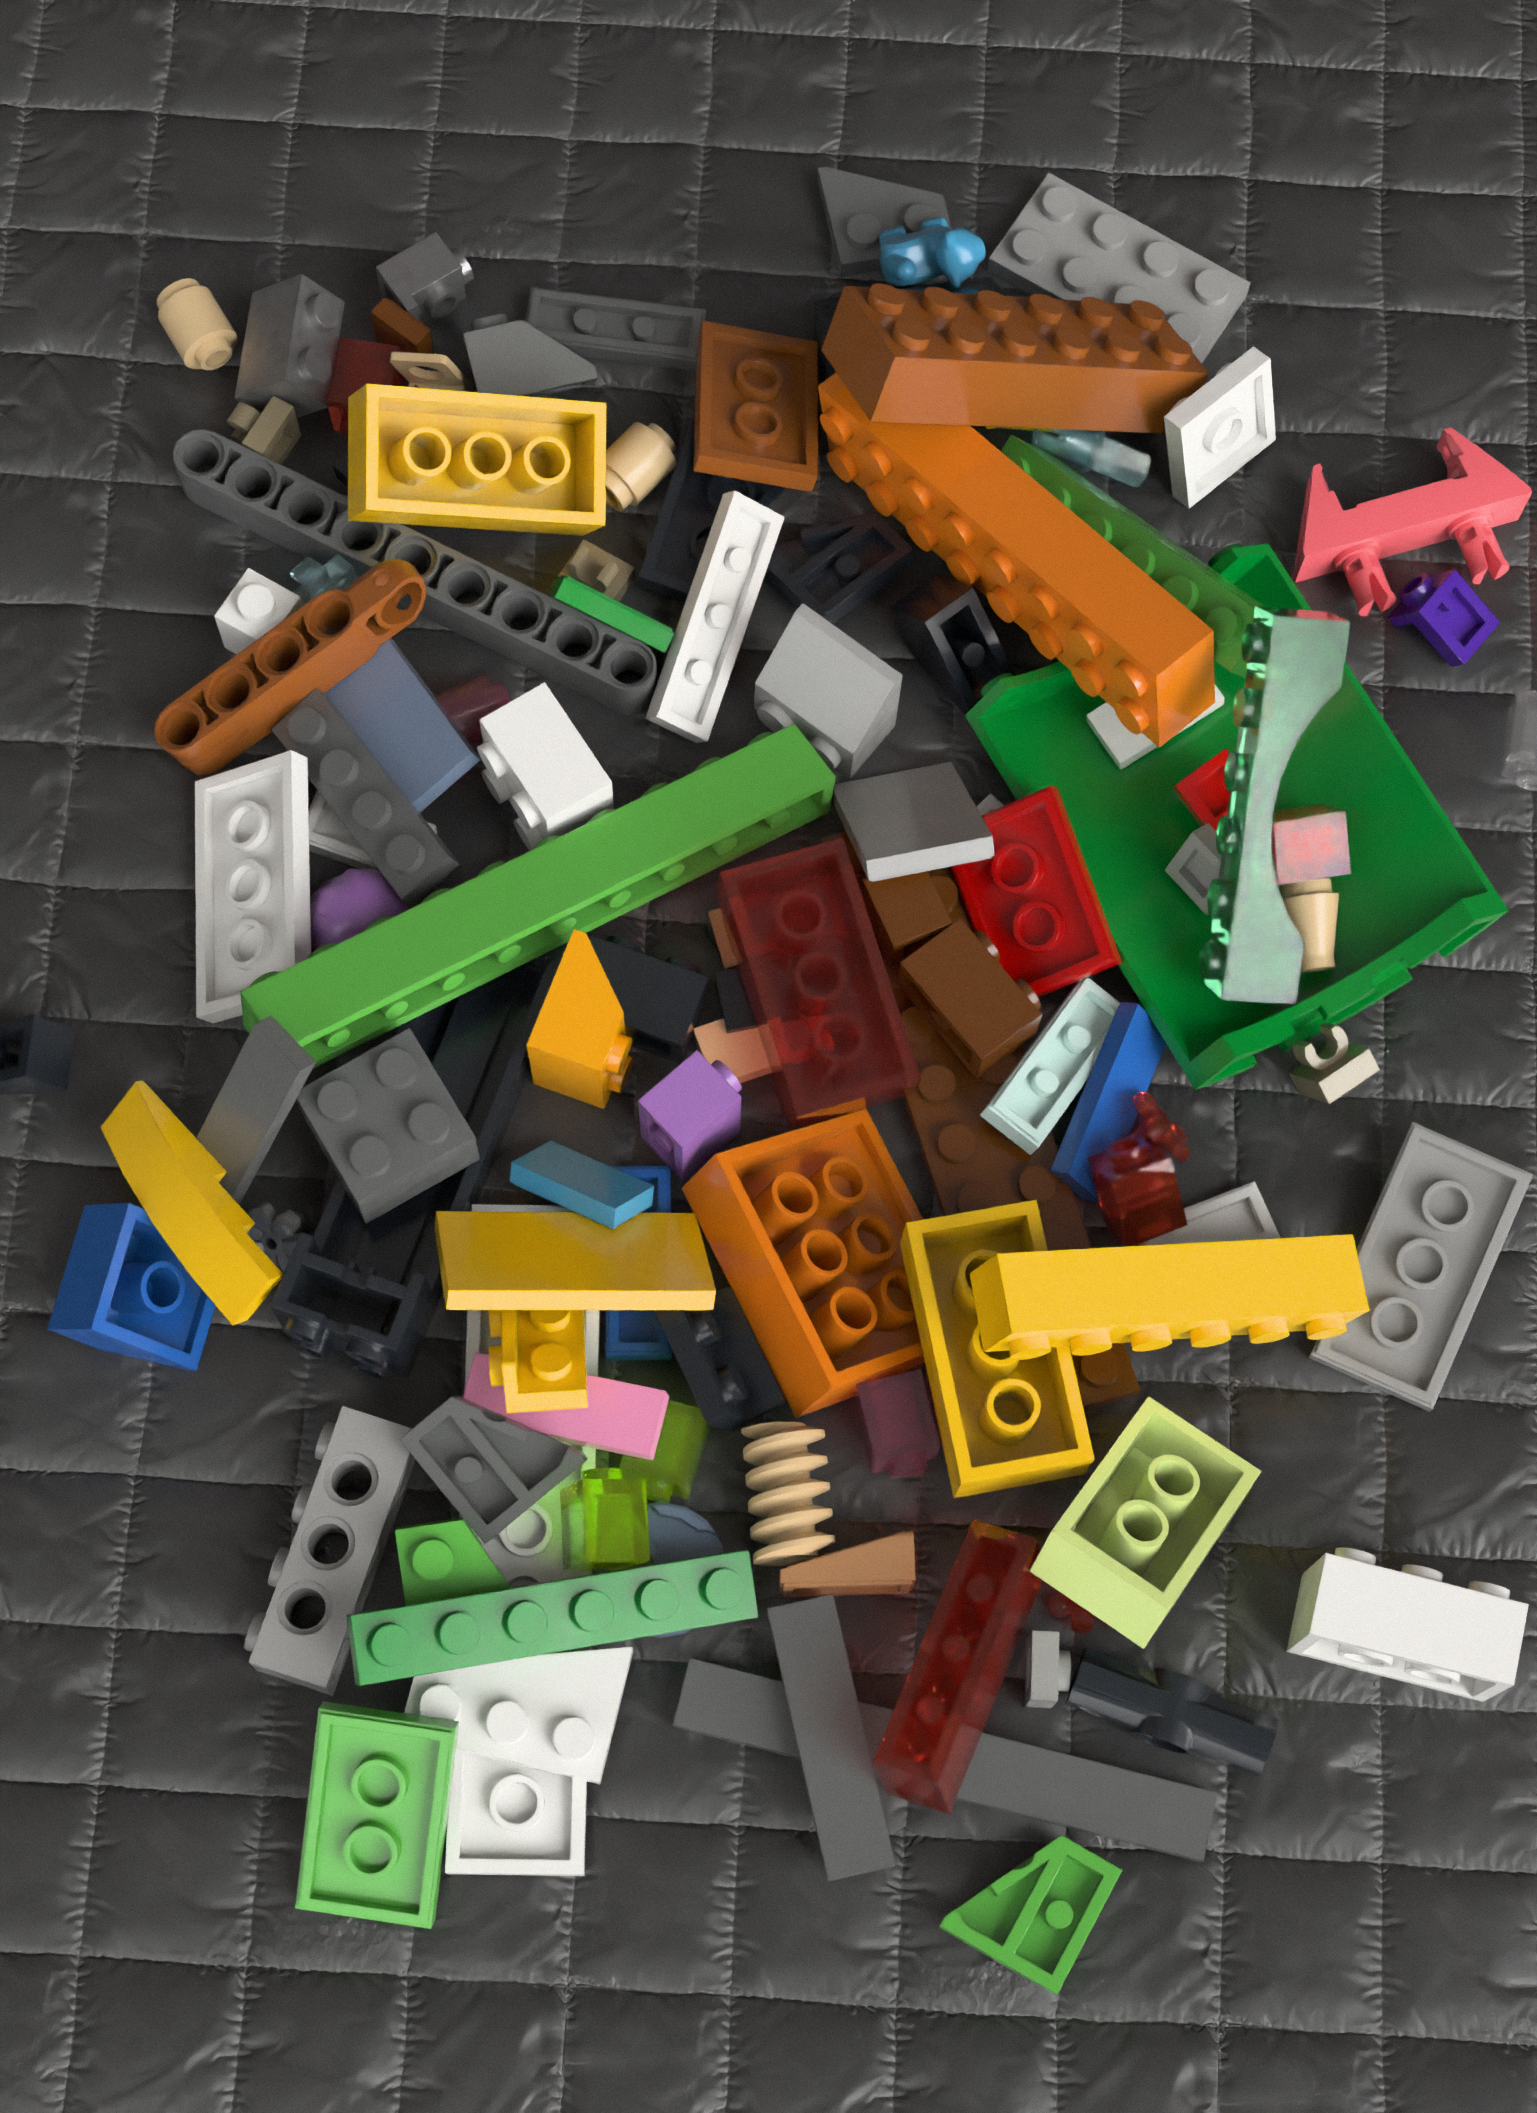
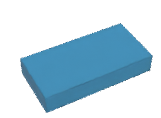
[510,1140,654,1229]

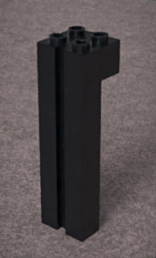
[271,942,568,1381]

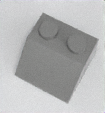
[754,603,903,779]

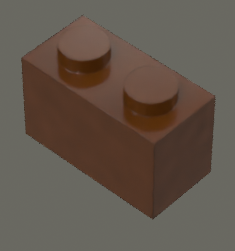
[897,918,1042,1079]

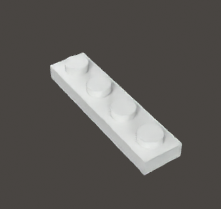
[645,491,785,743]

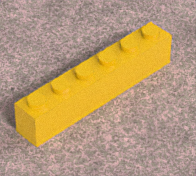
[970,1234,1370,1360]

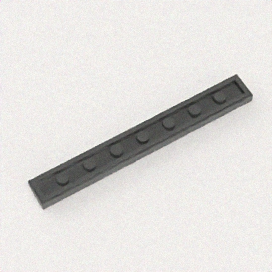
[673,1658,1218,1862]

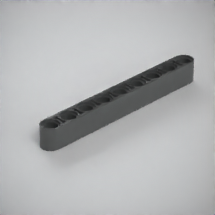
[173,429,657,715]

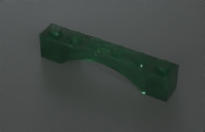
[1199,606,1350,1004]

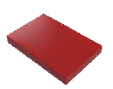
[951,785,1122,997]

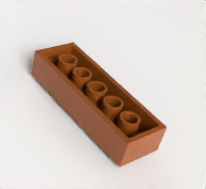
[821,283,1209,434]

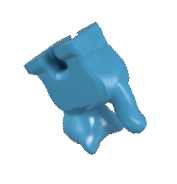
[879,216,986,288]

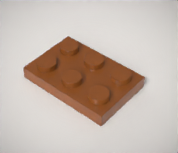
[694,320,818,492]

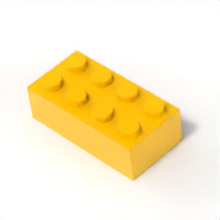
[348,384,606,536]
[900,1200,1095,1498]

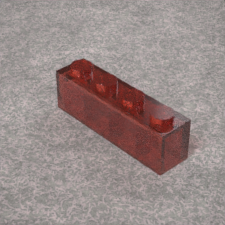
[873,1519,1043,1815]

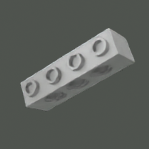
[244,1406,417,1696]

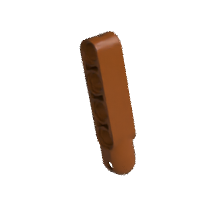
[154,558,426,775]

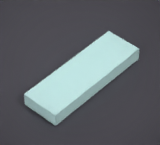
[980,977,1120,1155]

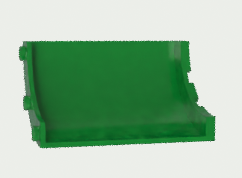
[965,543,1509,1090]

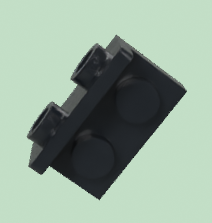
[654,1287,786,1433]

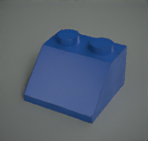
[47,1203,216,1371]

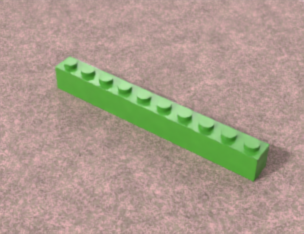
[240,723,836,1068]

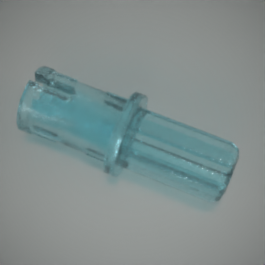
[1031,428,1151,487]

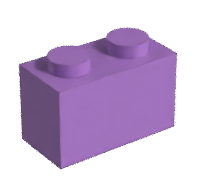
[638,1050,742,1183]

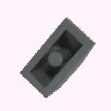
[461,314,598,397]

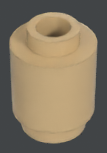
[157,278,238,371]
[606,422,677,512]

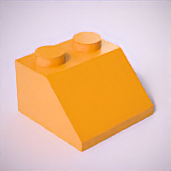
[526,929,634,1109]

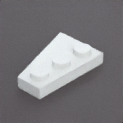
[404,1647,633,1784]

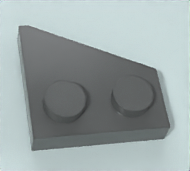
[817,167,952,277]
[399,1394,588,1544]

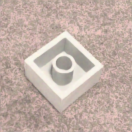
[477,682,614,851]

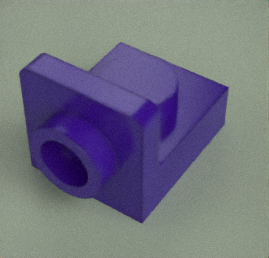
[1388,569,1500,667]

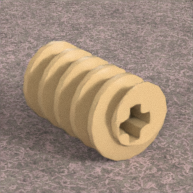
[741,1422,835,1566]

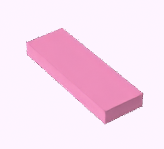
[463,1352,670,1461]

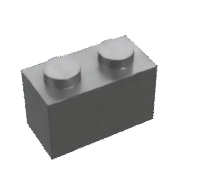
[235,274,345,418]

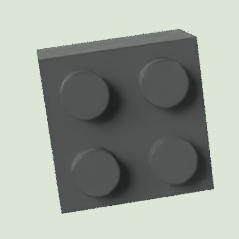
[296,1028,480,1224]

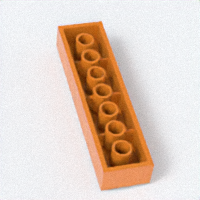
[818,372,1215,748]

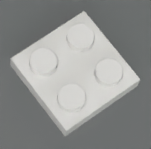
[1164,346,1276,508]

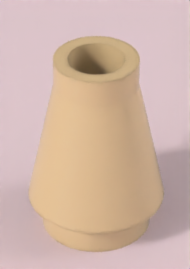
[1276,878,1339,973]

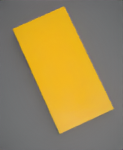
[434,1211,716,1310]

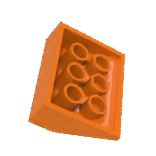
[682,1109,925,1418]

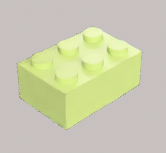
[1030,1396,1261,1649]

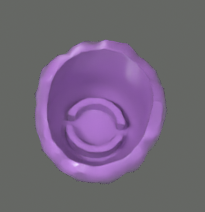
[310,868,415,952]

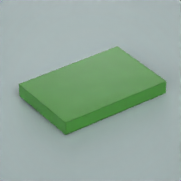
[295,1701,459,1929]

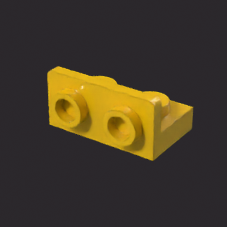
[489,1310,588,1413]

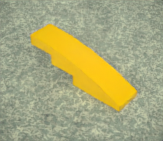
[100,1080,283,1325]

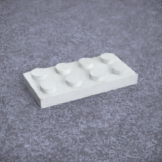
[195,750,311,1023]

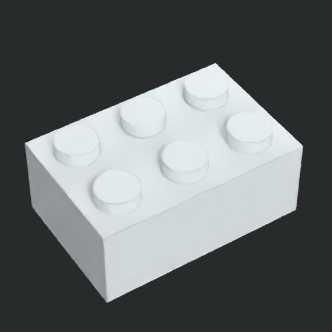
[1286,1547,1529,1702]

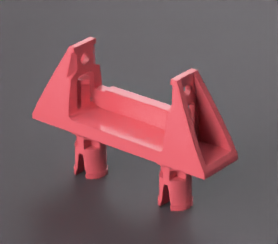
[1293,427,1532,616]

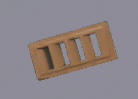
[779,1530,916,1597]

